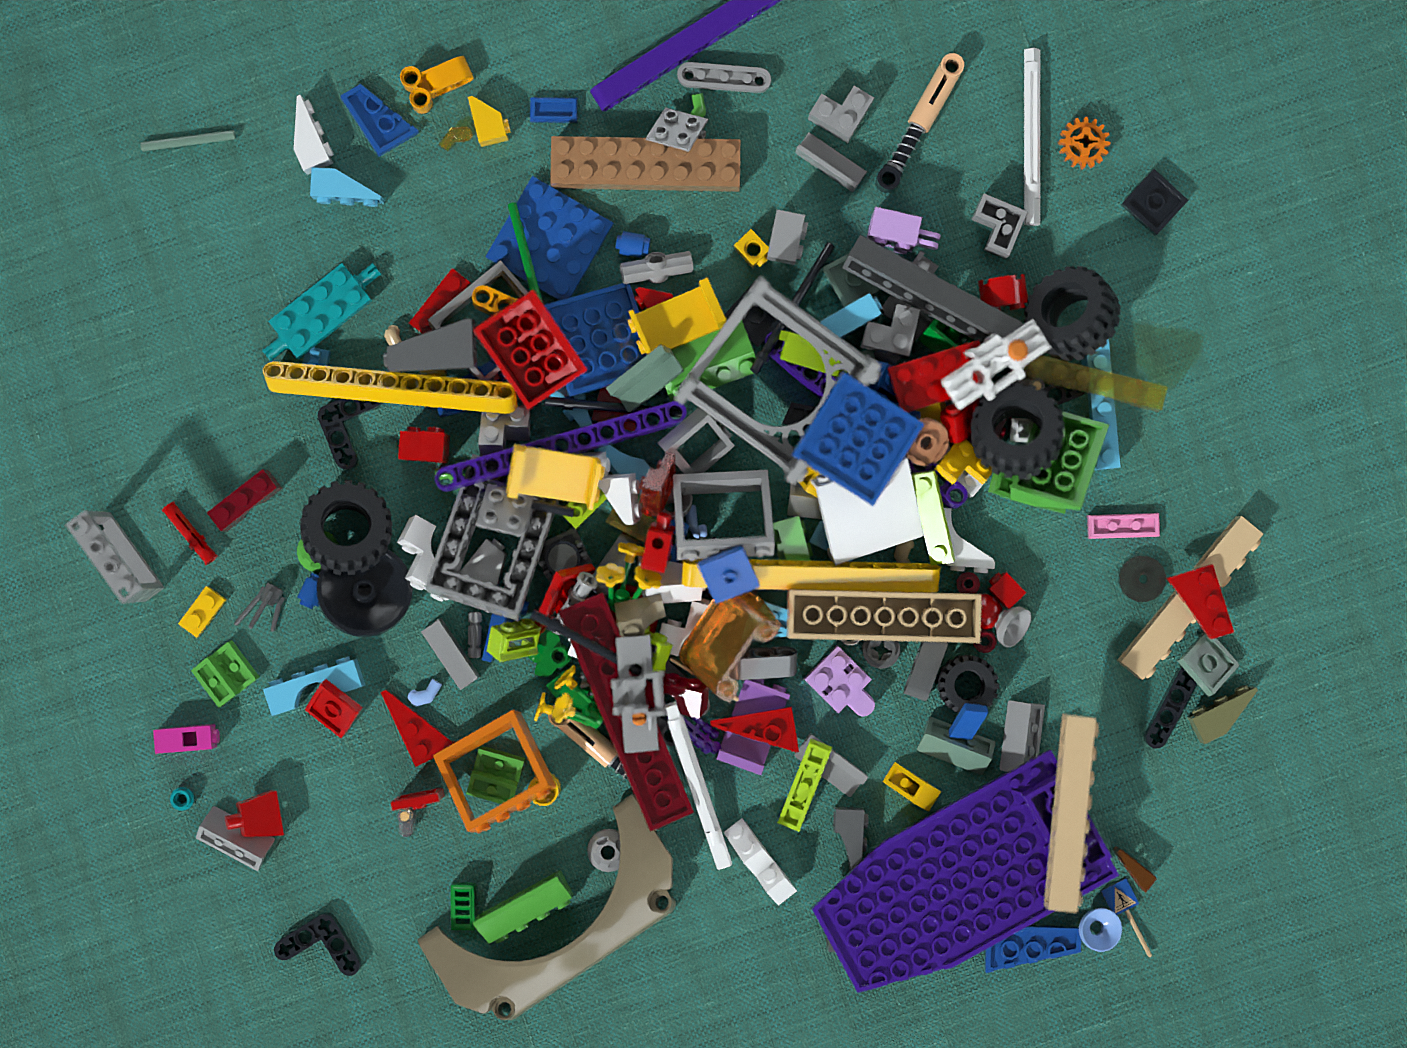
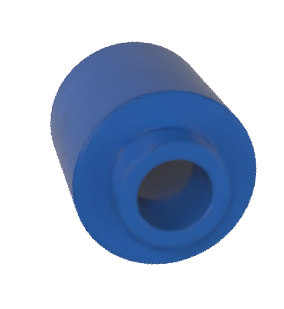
[616,231,651,258]
[297,573,319,609]

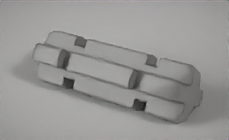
[468,612,482,658]

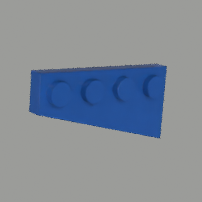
[985,926,1081,973]

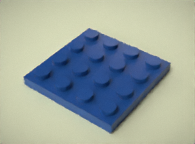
[485,176,614,301]
[544,283,647,397]
[792,372,924,507]

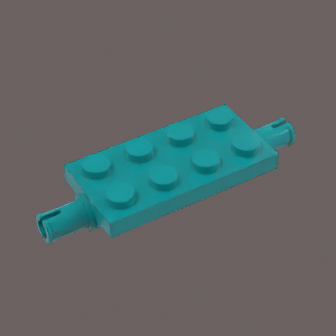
[262,263,382,362]

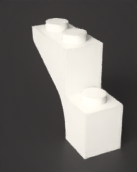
[578,452,642,525]
[944,508,995,573]
[397,515,449,601]
[655,598,738,656]
[723,818,797,905]

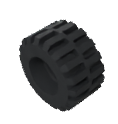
[937,655,999,713]

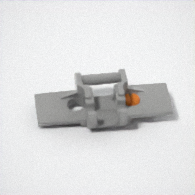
[611,635,667,753]

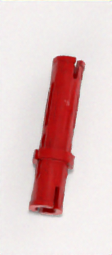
[162,501,218,565]

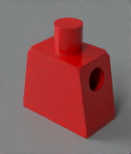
[641,512,675,573]
[225,790,284,837]

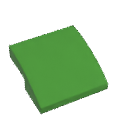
[191,640,260,708]
[466,745,525,804]

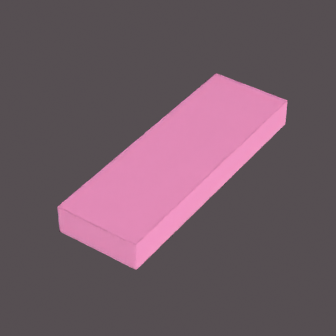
[1087,513,1160,539]

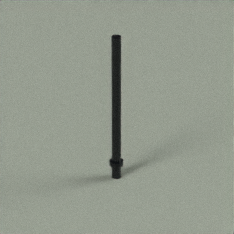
[750,242,835,374]

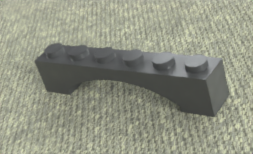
[826,806,868,952]

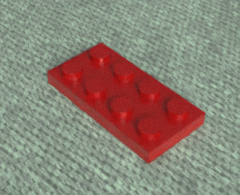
[887,340,992,412]

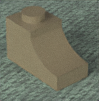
[614,594,666,637]

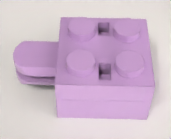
[867,207,941,254]
[804,645,875,716]

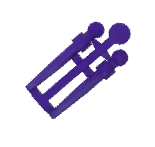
[666,702,722,755]

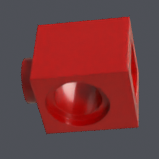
[987,572,1026,609]

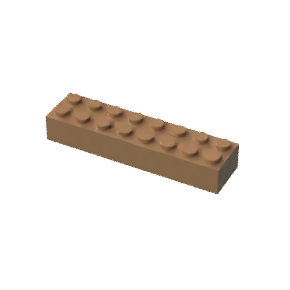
[550,136,741,192]

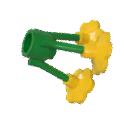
[596,543,662,613]
[534,665,603,729]

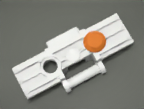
[941,319,1051,410]

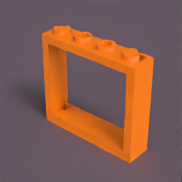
[433,710,556,834]

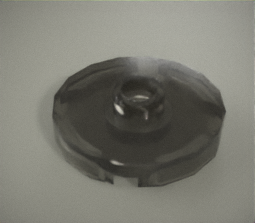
[1118,556,1166,602]

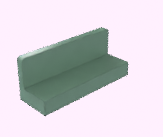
[606,345,684,413]
[917,717,995,775]

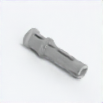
[555,572,598,635]

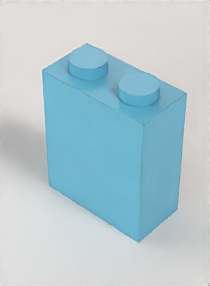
[820,293,882,339]

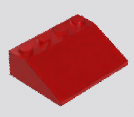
[473,290,588,409]

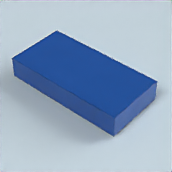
[530,97,578,123]
[948,703,988,740]

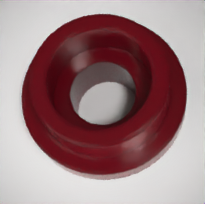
[956,572,980,594]
[973,630,997,653]

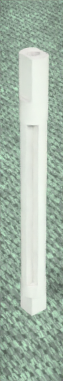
[1024,48,1040,226]
[665,701,732,870]

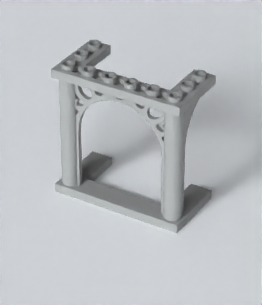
[675,276,881,485]

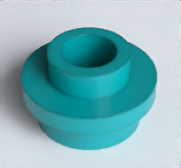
[170,787,194,811]

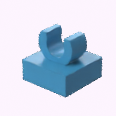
[302,347,331,366]

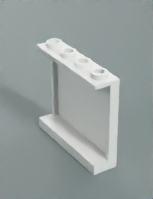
[811,456,924,565]

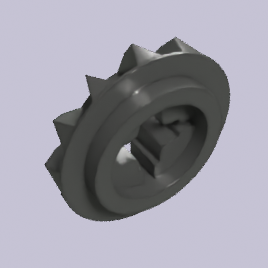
[862,640,900,669]

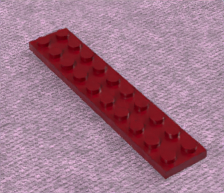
[558,593,694,832]

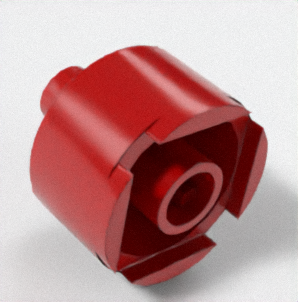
[978,274,1028,311]

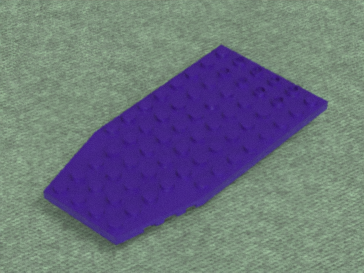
[811,749,1119,993]

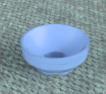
[1079,908,1122,952]

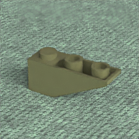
[1187,684,1258,744]

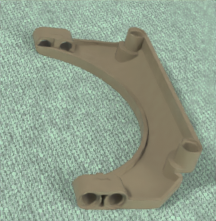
[417,793,676,1020]

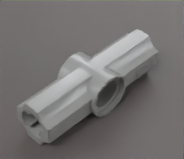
[620,251,693,284]

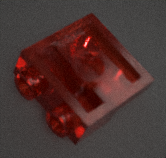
[639,451,676,517]

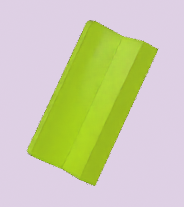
[779,330,847,377]

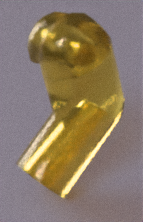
[438,126,473,152]

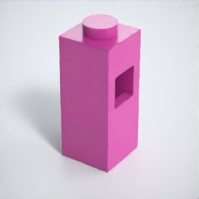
[153,724,220,754]

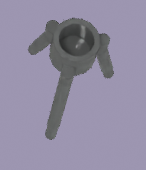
[234,583,285,632]

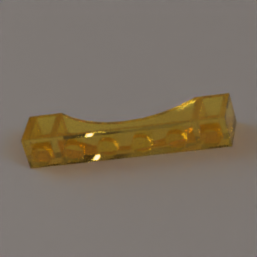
[1022,355,1168,412]

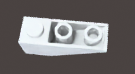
[294,95,334,175]

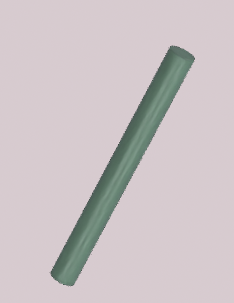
[141,130,236,152]

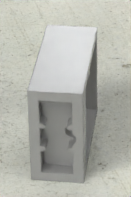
[658,407,735,474]

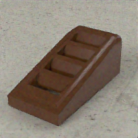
[1113,846,1157,893]

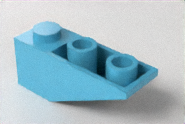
[310,167,384,207]

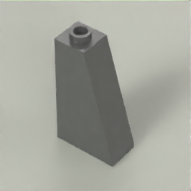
[384,319,478,372]

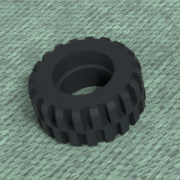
[1024,266,1121,361]
[971,383,1064,479]
[300,480,392,575]

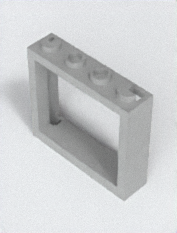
[428,260,528,382]
[673,470,774,561]
[66,510,165,604]

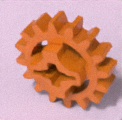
[1058,117,1111,170]

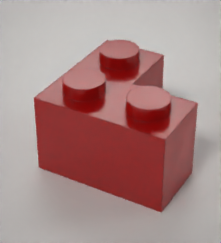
[398,427,450,463]

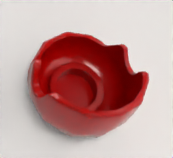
[980,594,1003,630]

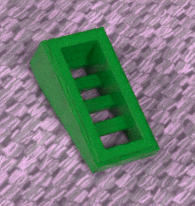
[451,882,476,931]

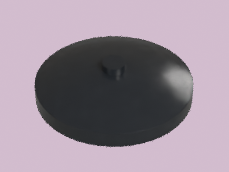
[317,544,413,637]

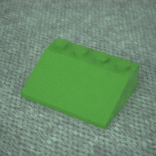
[1011,411,1109,510]

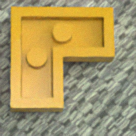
[935,439,993,485]

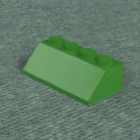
[665,320,756,402]
[473,870,574,944]

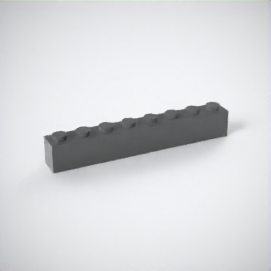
[843,235,1025,344]

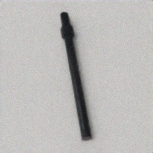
[544,395,682,418]
[530,609,653,684]

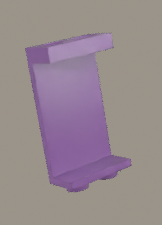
[716,679,790,775]

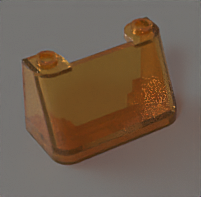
[679,592,782,703]

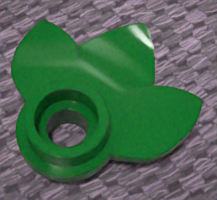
[527,629,571,677]

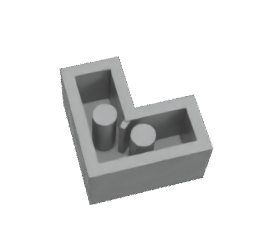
[808,86,874,143]
[971,194,1028,259]
[767,210,808,265]
[861,304,920,359]
[478,406,531,457]

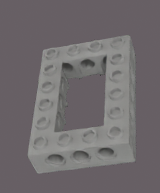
[425,454,559,621]

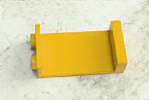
[627,278,726,355]
[506,445,605,510]

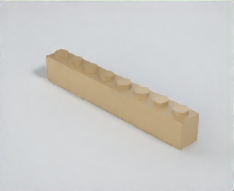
[1117,516,1263,680]
[1044,714,1099,912]

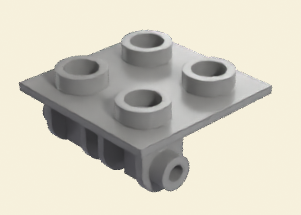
[646,108,708,152]
[476,484,534,537]

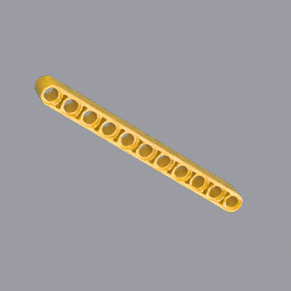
[263,361,518,414]
[682,558,940,593]

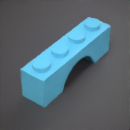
[263,656,365,716]

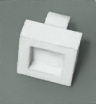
[1009,418,1034,443]

